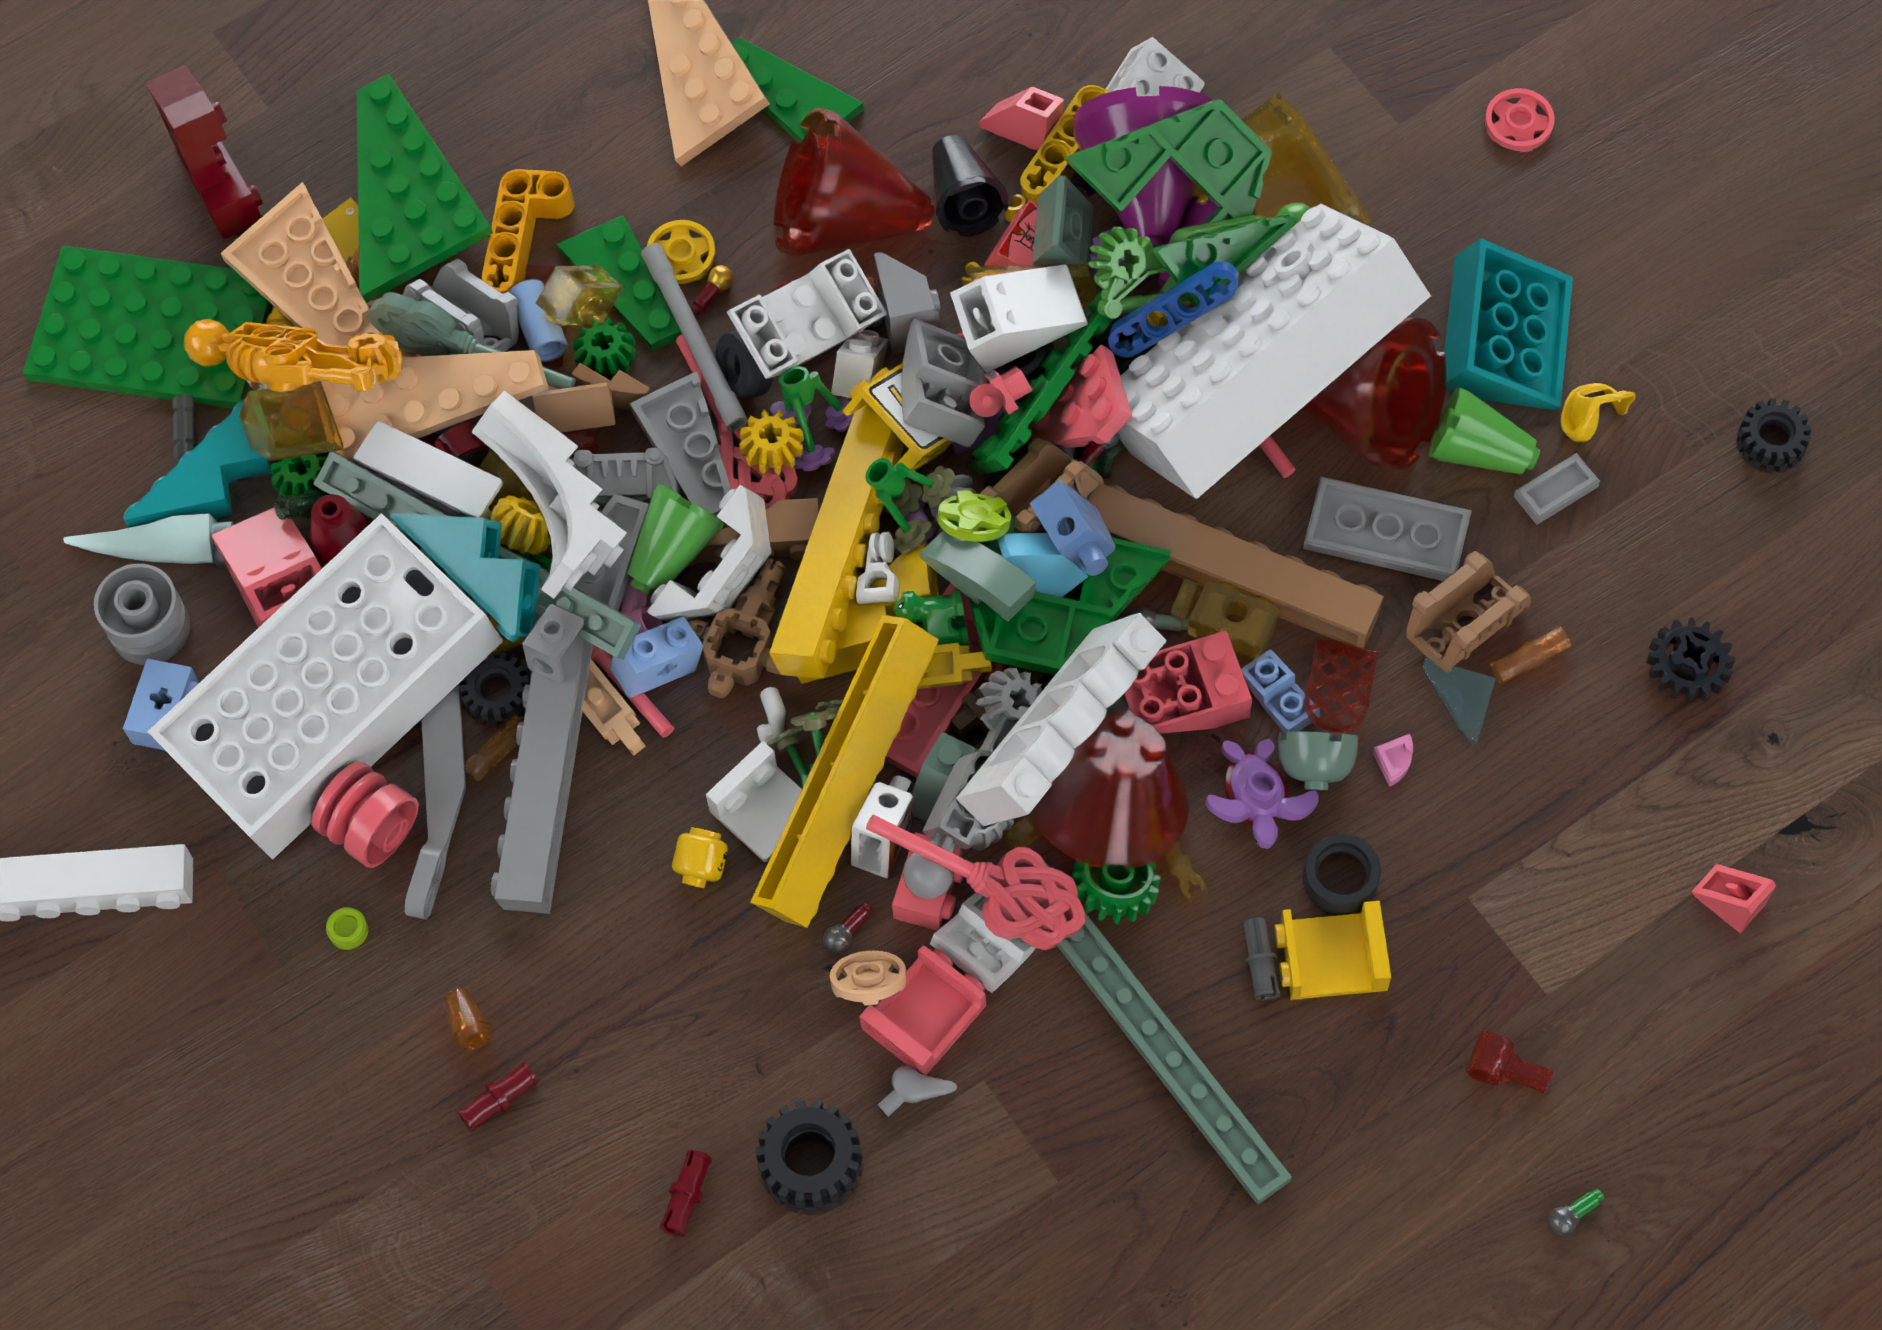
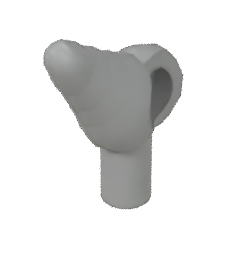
[877,1066,957,1117]

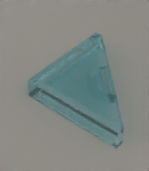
[1423,658,1496,747]

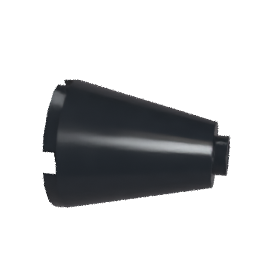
[932,135,1009,236]

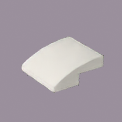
[930,893,1036,993]

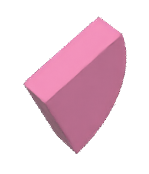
[1373,734,1413,787]

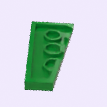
[732,37,864,154]
[556,215,682,351]

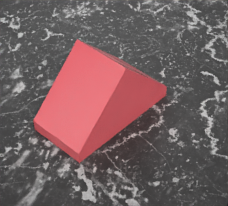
[1691,864,1776,933]

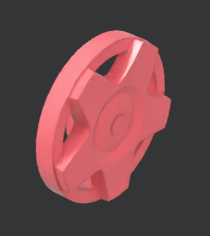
[1485,88,1555,153]

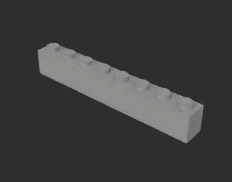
[491,613,593,914]

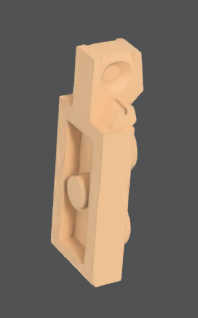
[582,658,646,756]

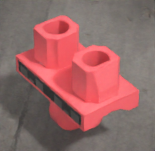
[969,366,1033,417]

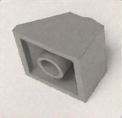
[874,252,942,355]

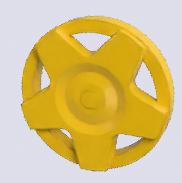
[646,220,716,284]

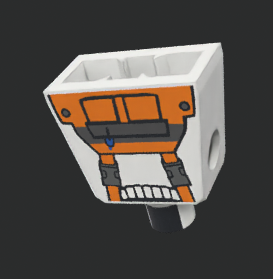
[851,776,914,879]

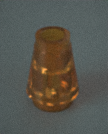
[445,988,491,1051]

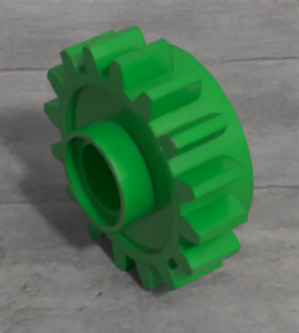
[1072,840,1161,924]

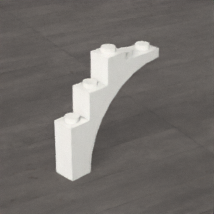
[472,391,627,599]

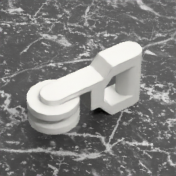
[856,532,900,604]

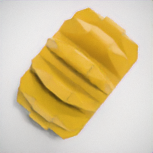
[739,409,804,475]
[490,495,551,555]

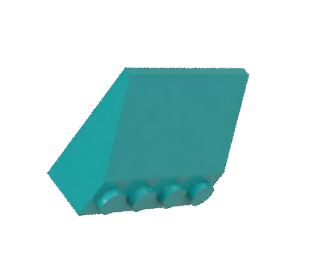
[1441,238,1573,410]

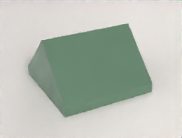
[1032,176,1094,276]

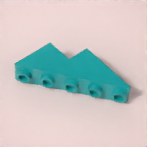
[123,394,272,528]
[390,513,541,642]

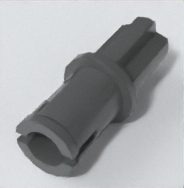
[1244,917,1281,1000]

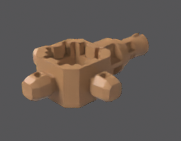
[689,559,787,698]

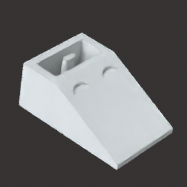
[950,264,1088,373]

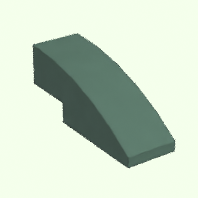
[919,530,1036,622]

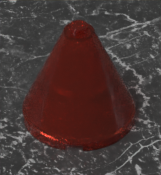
[773,107,935,256]
[1303,316,1447,471]

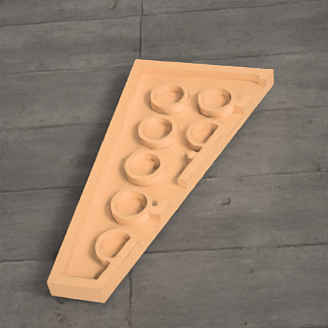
[221,182,381,347]

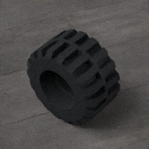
[756,1100,863,1215]

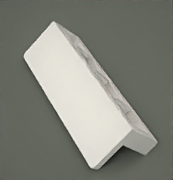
[353,421,503,520]

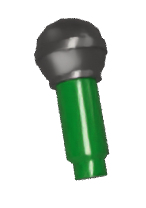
[1548,1189,1604,1236]

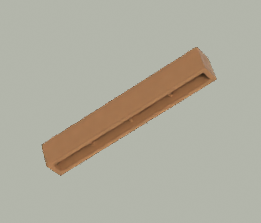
[1088,484,1384,651]

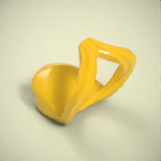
[1561,383,1635,442]

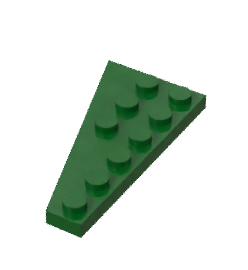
[969,291,1127,476]

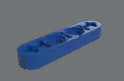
[1108,261,1239,357]

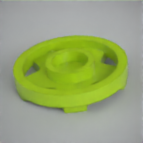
[937,490,1011,542]

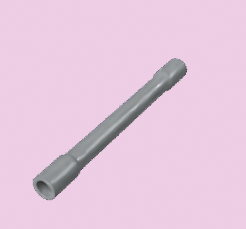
[641,243,748,432]

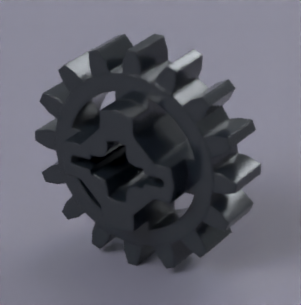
[1646,618,1735,703]

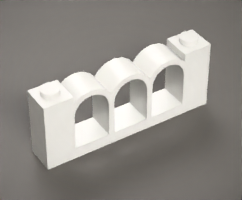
[956,612,1166,826]

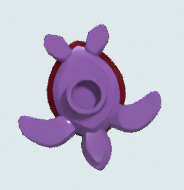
[1205,739,1319,849]

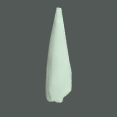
[63,514,234,564]

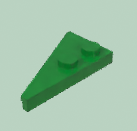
[1152,213,1298,307]

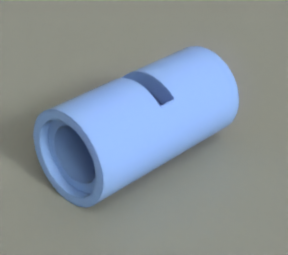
[509,279,568,362]

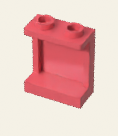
[859,945,986,1075]

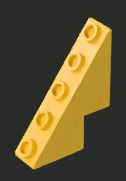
[797,542,939,684]

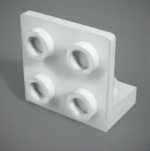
[1106,37,1204,96]
[706,741,802,862]

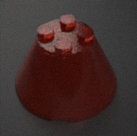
[1032,709,1189,869]

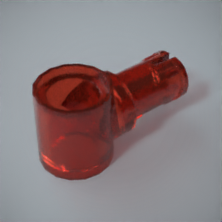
[1466,1031,1553,1094]

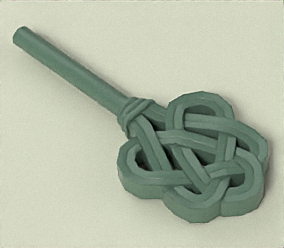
[367,292,576,389]

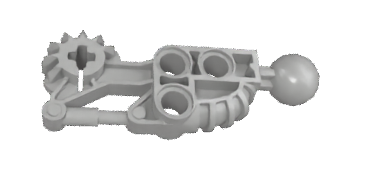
[902,668,1042,899]

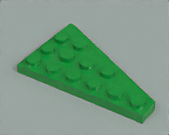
[357,73,493,303]

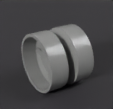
[94,564,190,665]

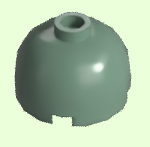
[1278,731,1358,790]

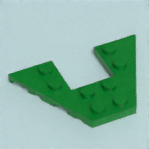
[1064,99,1273,224]
[948,514,1171,675]

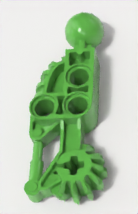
[1088,202,1311,318]

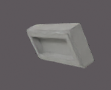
[1514,453,1600,525]

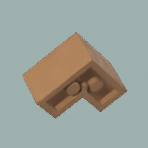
[532,382,615,433]

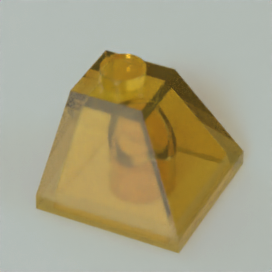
[239,381,344,461]

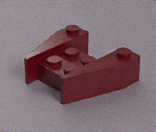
[145,65,263,239]

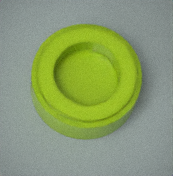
[326,907,368,950]

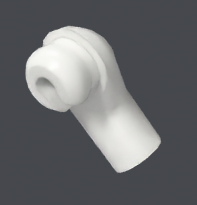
[757,687,786,744]

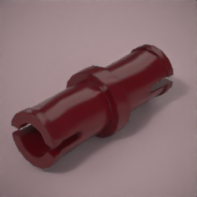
[457,1062,539,1132]
[659,1150,712,1237]

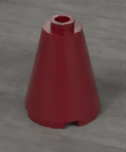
[309,494,372,568]

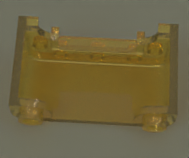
[1242,92,1372,246]

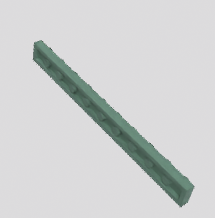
[313,451,642,660]
[1038,860,1292,1205]

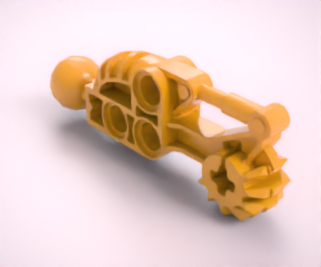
[184,319,403,392]

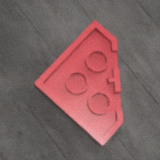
[1028,344,1132,448]

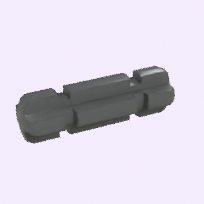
[172,394,195,464]

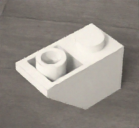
[831,330,889,398]

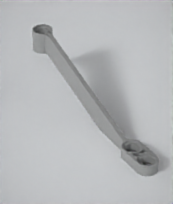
[405,683,466,920]

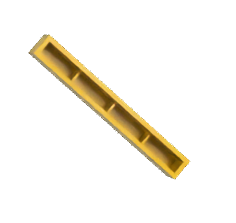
[769,404,905,679]
[750,615,939,928]

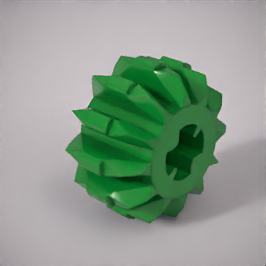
[572,317,636,378]
[270,441,329,508]

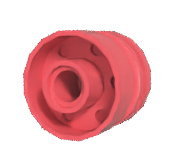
[311,761,419,868]

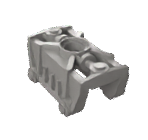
[403,258,519,352]
[571,448,682,509]

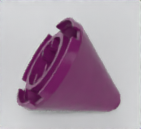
[1073,86,1213,248]

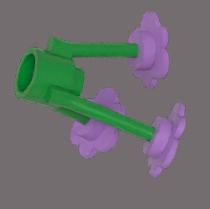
[770,366,854,471]

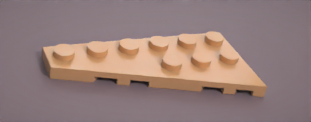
[648,0,770,167]
[313,350,549,462]

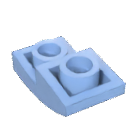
[1241,649,1320,733]

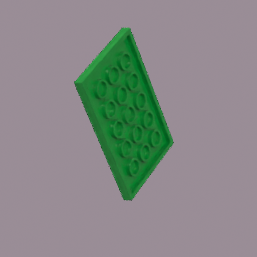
[23,245,272,409]

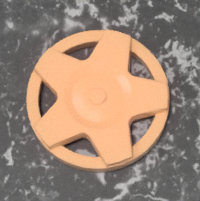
[830,951,907,1006]

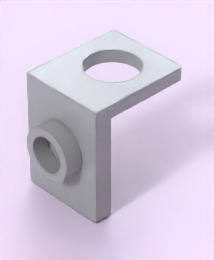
[522,604,584,684]

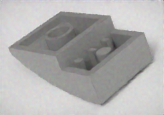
[901,318,986,448]

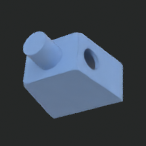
[1030,480,1116,575]

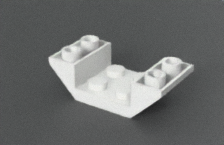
[727,249,887,379]
[647,485,771,622]

